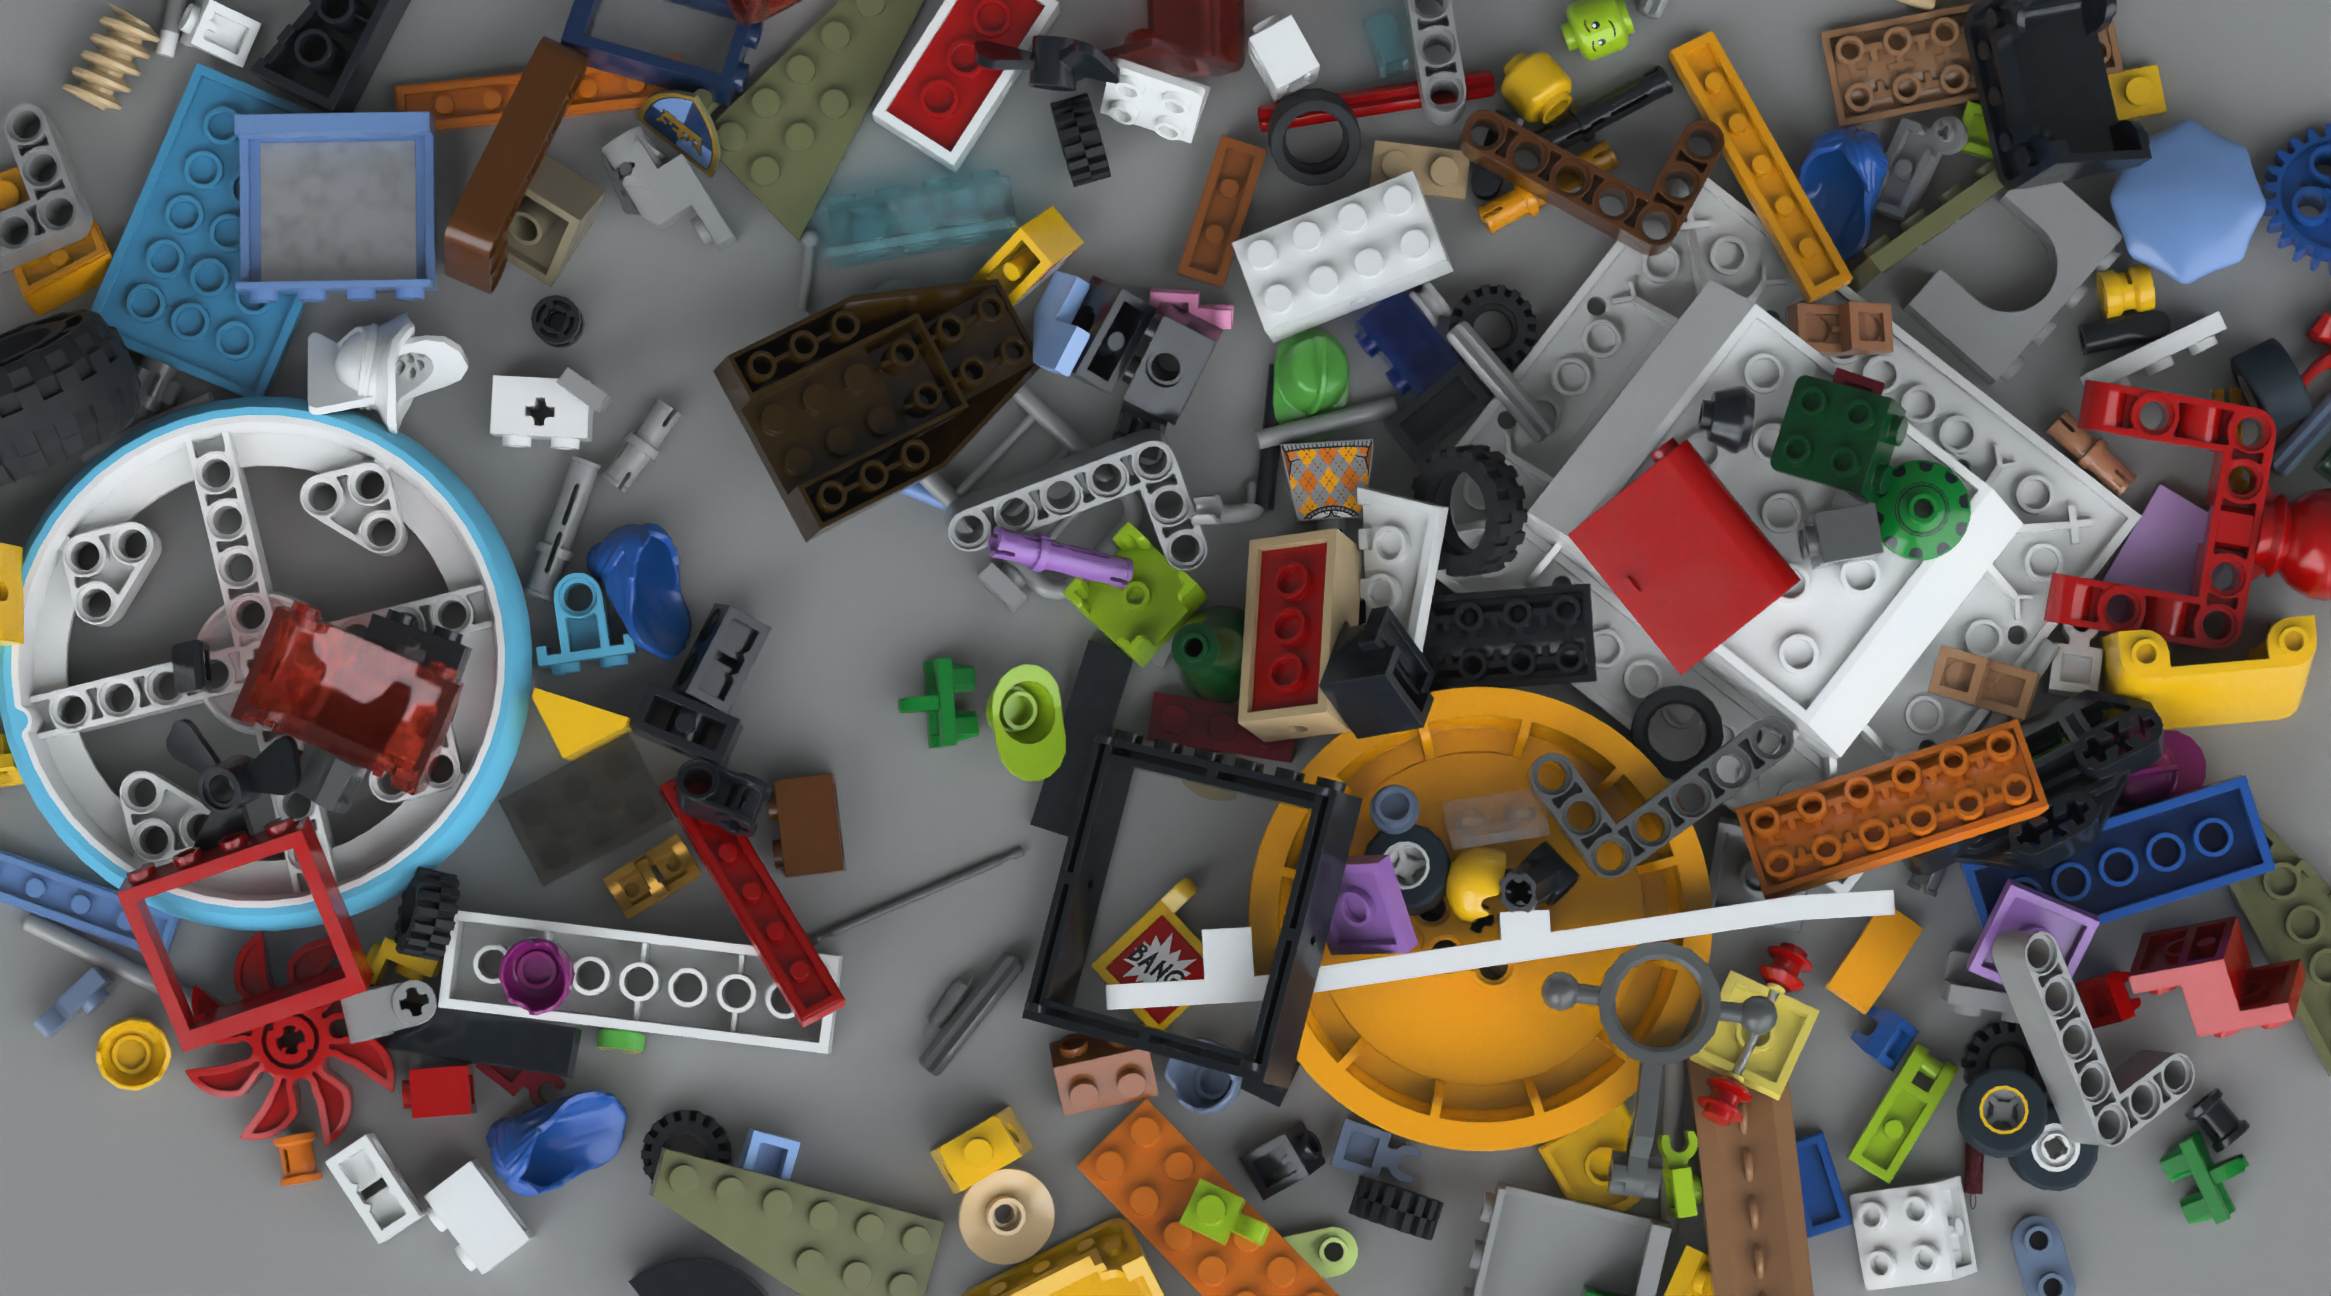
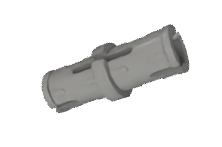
[601,397,683,494]

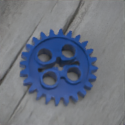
[2261,123,2331,275]

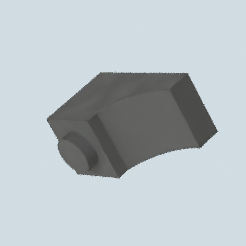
[294,743,368,814]

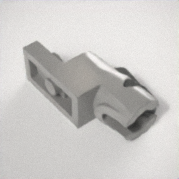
[602,126,737,251]

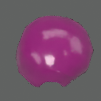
[499,936,575,1016]

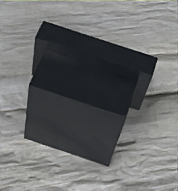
[1319,606,1436,739]

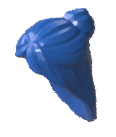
[1797,126,1889,261]
[587,523,692,661]
[486,1089,627,1196]

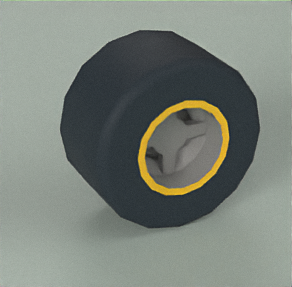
[1956,1067,2048,1158]

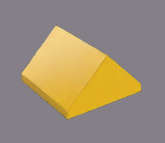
[532,687,633,762]

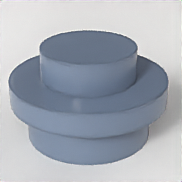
[1370,785,1419,834]

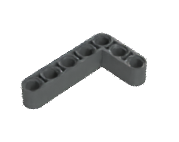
[1527,717,1794,879]

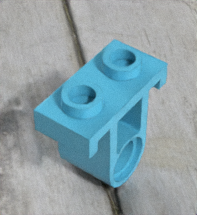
[536,573,640,676]

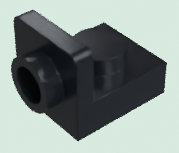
[1239,1121,1325,1201]

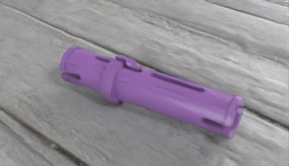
[987,526,1134,589]

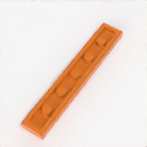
[394,54,684,132]

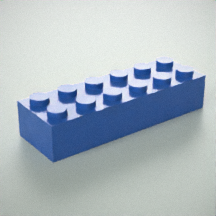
[1960,775,2276,932]

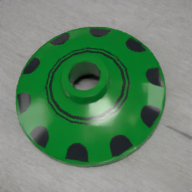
[1876,460,1971,561]

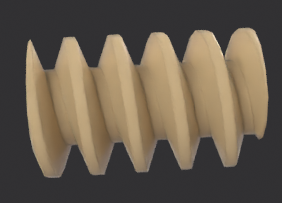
[62,3,160,111]

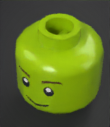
[1560,0,1635,61]

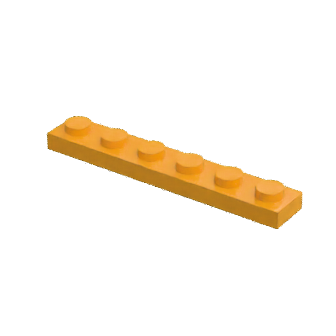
[1668,30,1853,304]

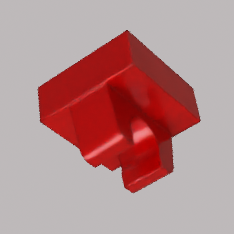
[2075,970,2141,1029]

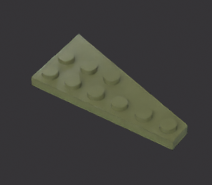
[2226,818,2331,1077]
[649,1147,945,1296]

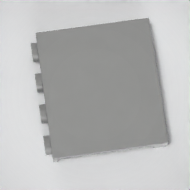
[1461,1181,1672,1296]

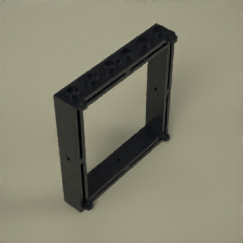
[1022,729,1363,1089]

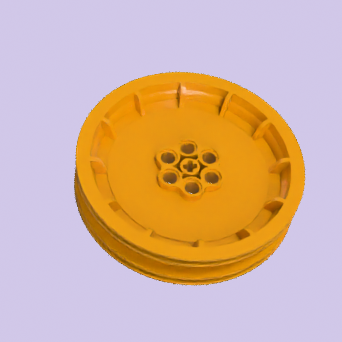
[1248,687,1712,1151]

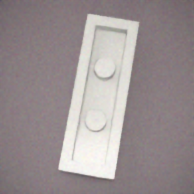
[2080,311,2227,386]

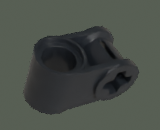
[675,759,773,837]

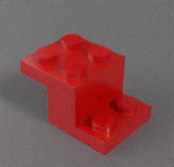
[2128,916,2306,1038]

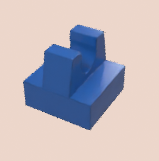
[1850,1006,1919,1072]

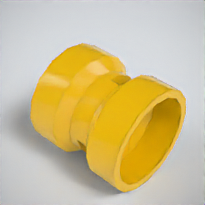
[2096,264,2155,319]

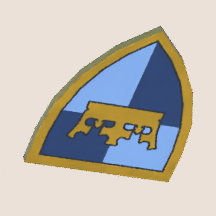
[636,89,721,178]

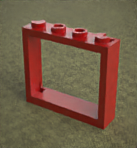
[117,815,374,1053]

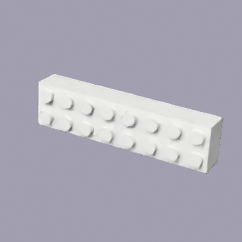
[438,910,843,1054]

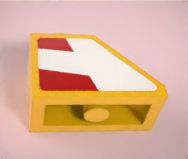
[971,206,1084,307]

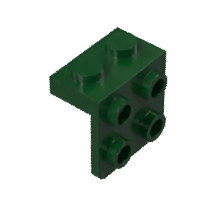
[1770,375,1908,506]

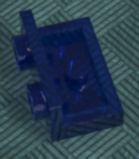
[1354,291,1461,399]

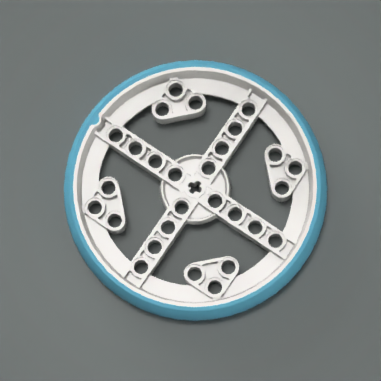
[0,396,533,931]

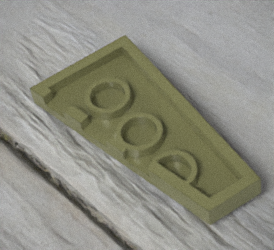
[1847,159,2005,293]

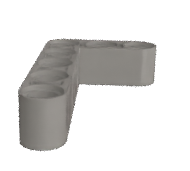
[1404,0,1466,127]
[0,102,93,274]
[944,429,1208,571]
[1992,929,2195,1147]

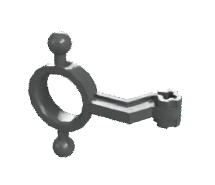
[1541,942,1778,1199]

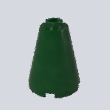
[1172,605,1245,702]

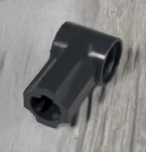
[1499,841,1581,913]

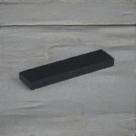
[1030,640,1133,837]
[386,1001,582,1078]

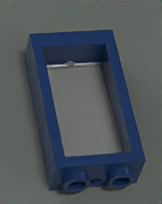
[561,0,764,106]

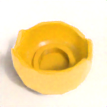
[1445,847,1507,923]
[95,1016,171,1091]

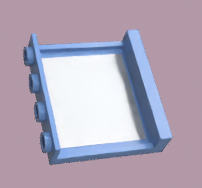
[234,111,437,303]

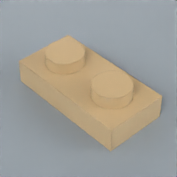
[1369,140,1470,202]

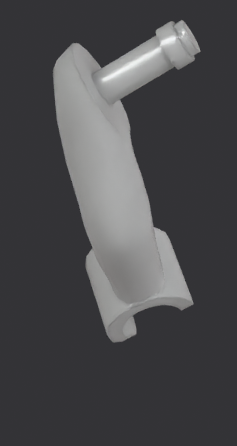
[1191,481,1264,525]

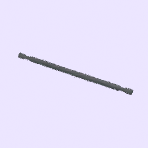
[808,846,1024,945]

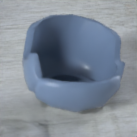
[1164,1037,1242,1115]

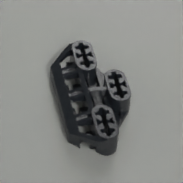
[1902,690,2165,876]

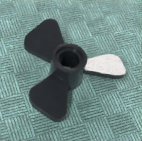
[973,35,1120,92]
[166,718,302,852]

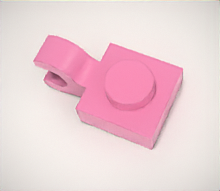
[1149,288,1234,329]

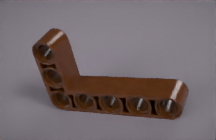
[443,36,590,295]
[1459,110,1725,256]

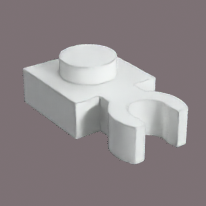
[2047,624,2103,697]

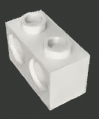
[1247,14,1320,103]
[325,1133,426,1244]

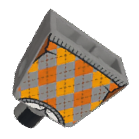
[1280,439,1374,536]

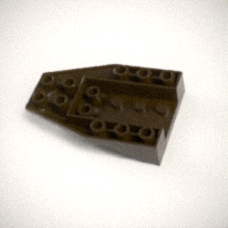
[713,279,1040,542]

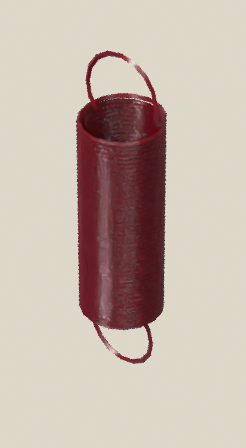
[1964,1142,1984,1209]

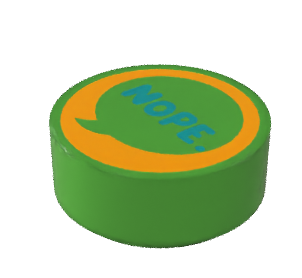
[595,1028,646,1054]

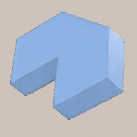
[1033,271,1090,377]

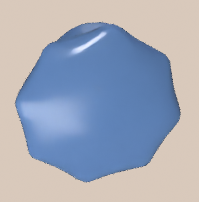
[2110,119,2266,284]

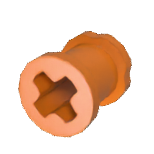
[272,1131,323,1187]

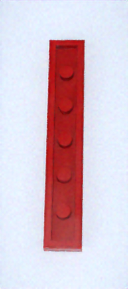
[660,777,846,1028]

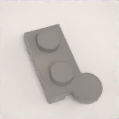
[1874,116,1968,222]

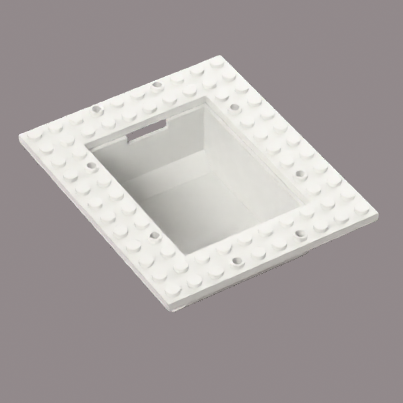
[1436,178,2142,893]

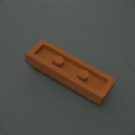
[1177,135,1267,289]

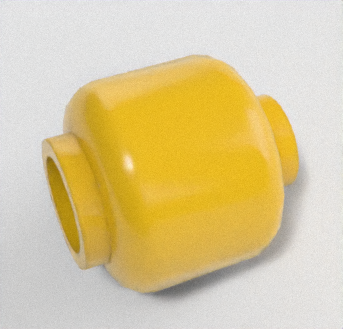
[1501,51,1572,124]

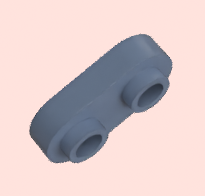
[2010,1215,2076,1296]

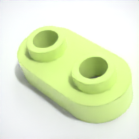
[1282,1226,1358,1279]

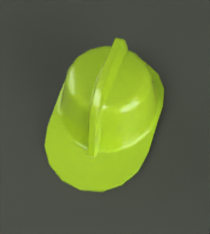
[985,664,1066,781]

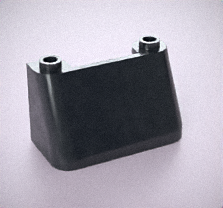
[1964,0,2152,190]

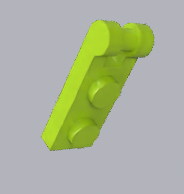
[1846,1042,1959,1184]

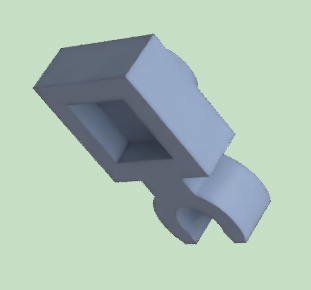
[33,967,114,1038]
[1330,1118,1422,1183]

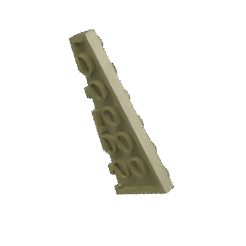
[713,0,927,242]

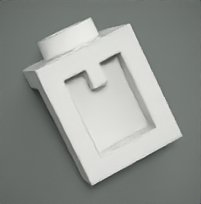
[179,0,262,68]

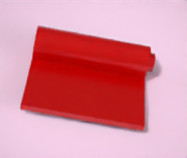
[1568,437,1801,675]

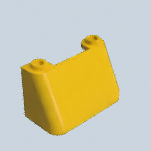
[2099,615,2317,729]
[961,1218,1166,1296]

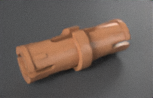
[2045,410,2137,497]

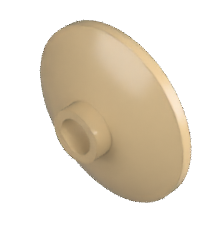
[958,1168,1055,1265]

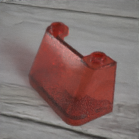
[230,600,464,795]

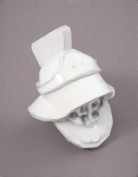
[308,311,469,434]

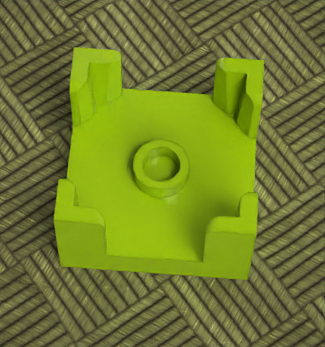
[1062,521,1209,668]

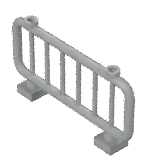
[871,278,1144,614]

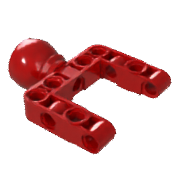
[2044,380,2331,649]

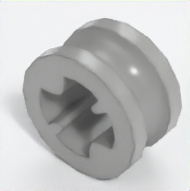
[1407,281,1453,328]

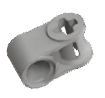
[340,980,437,1044]

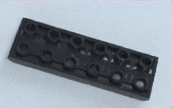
[1358,583,1597,692]

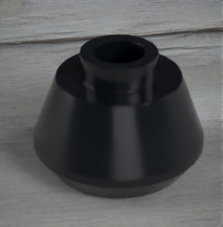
[1698,385,1755,454]

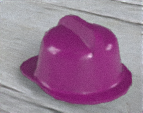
[2094,730,2206,812]

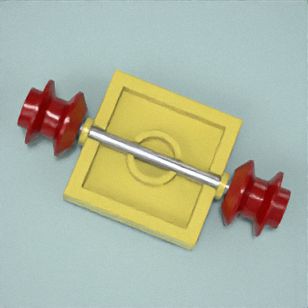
[1689,942,1820,1126]

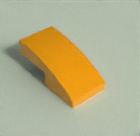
[1825,909,1924,1015]

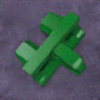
[898,658,979,749]
[2160,1130,2249,1224]

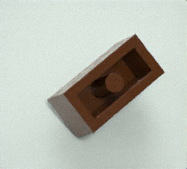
[767,773,846,878]

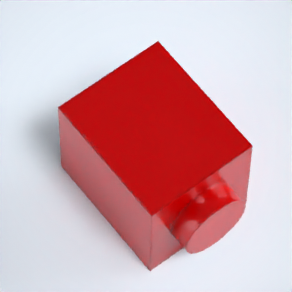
[402,1064,477,1119]

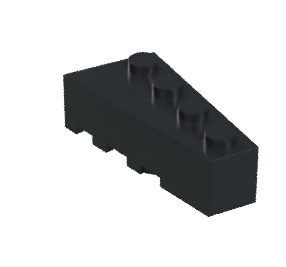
[249,0,411,113]

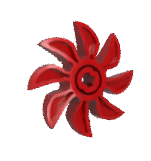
[185,931,403,1147]

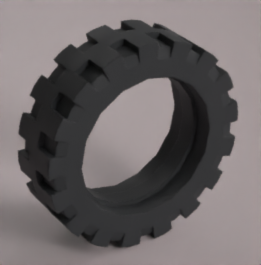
[1411,444,1528,577]

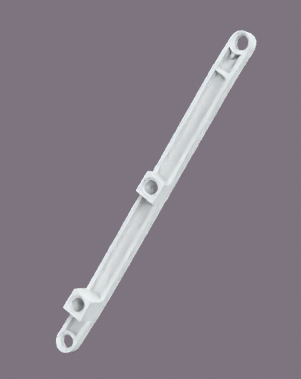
[1105,890,1895,1010]

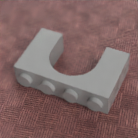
[1902,182,2123,386]

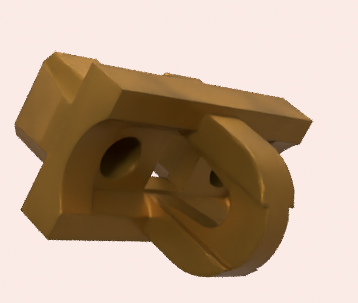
[602,833,703,921]

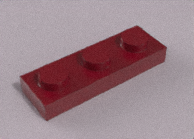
[1147,692,1295,763]

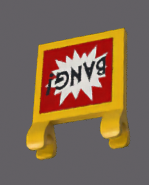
[1091,877,1204,1030]

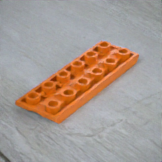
[1735,719,2049,899]

